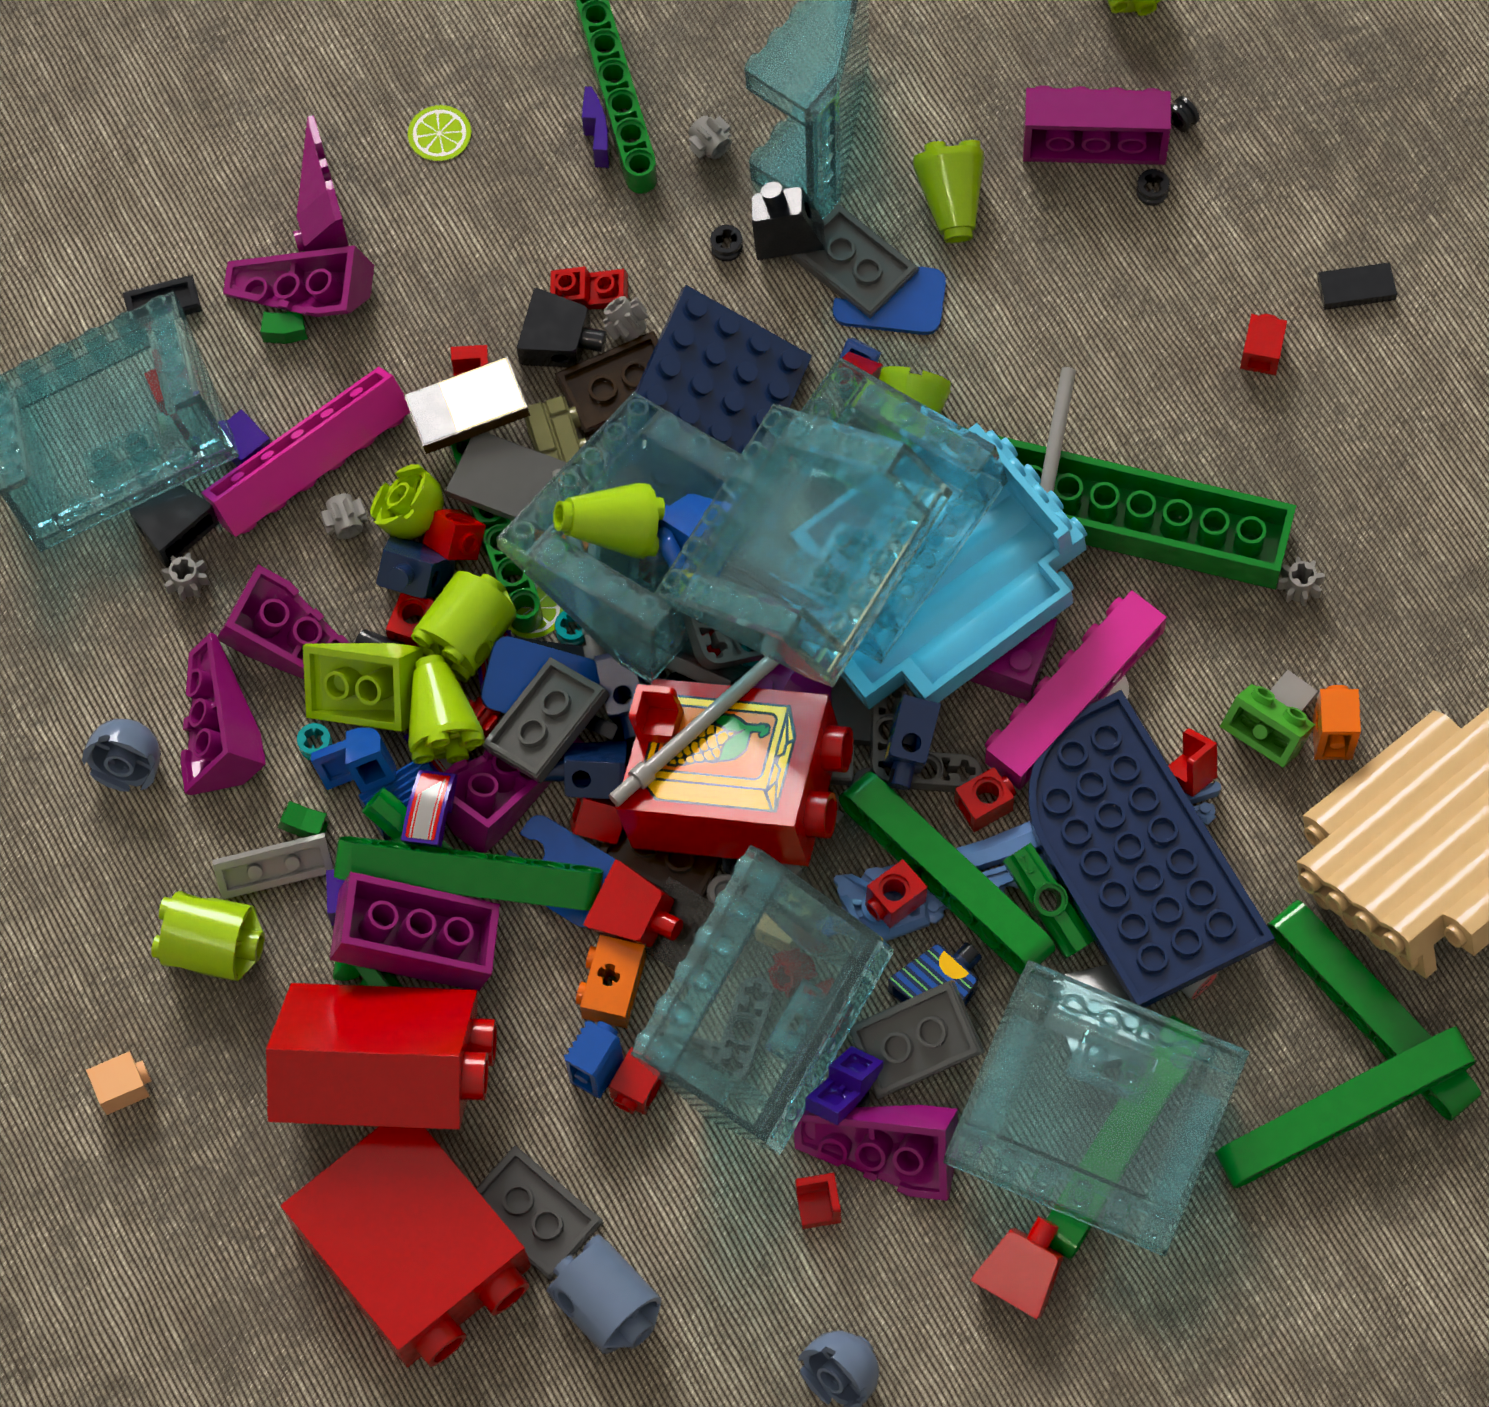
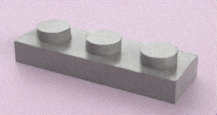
[212,832,334,900]

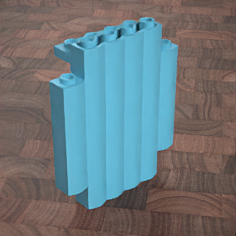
[775,423,1087,709]

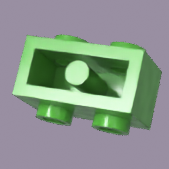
[1220,684,1316,768]

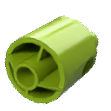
[411,571,517,683]
[151,891,265,982]

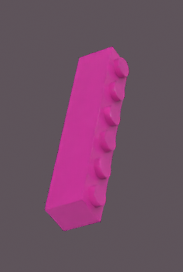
[201,367,410,537]
[985,590,1167,790]

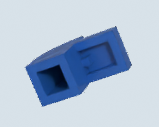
[311,727,396,793]

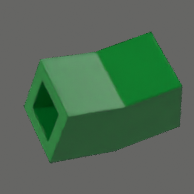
[260,311,308,344]
[277,801,329,838]

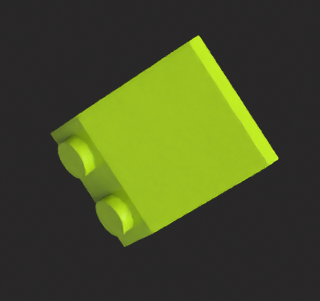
[303,643,423,732]

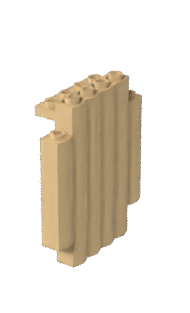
[1297,707,1489,979]

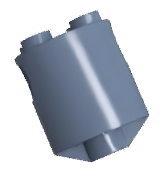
[547,1234,662,1354]

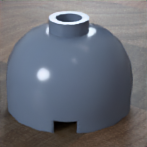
[82,719,161,792]
[798,1330,880,1407]

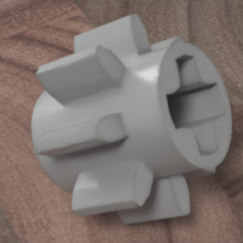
[688,115,732,159]
[602,296,648,341]
[320,493,368,539]
[161,552,210,601]
[1277,557,1325,606]

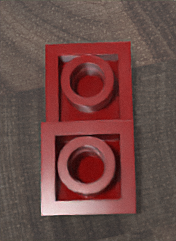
[550,266,628,309]

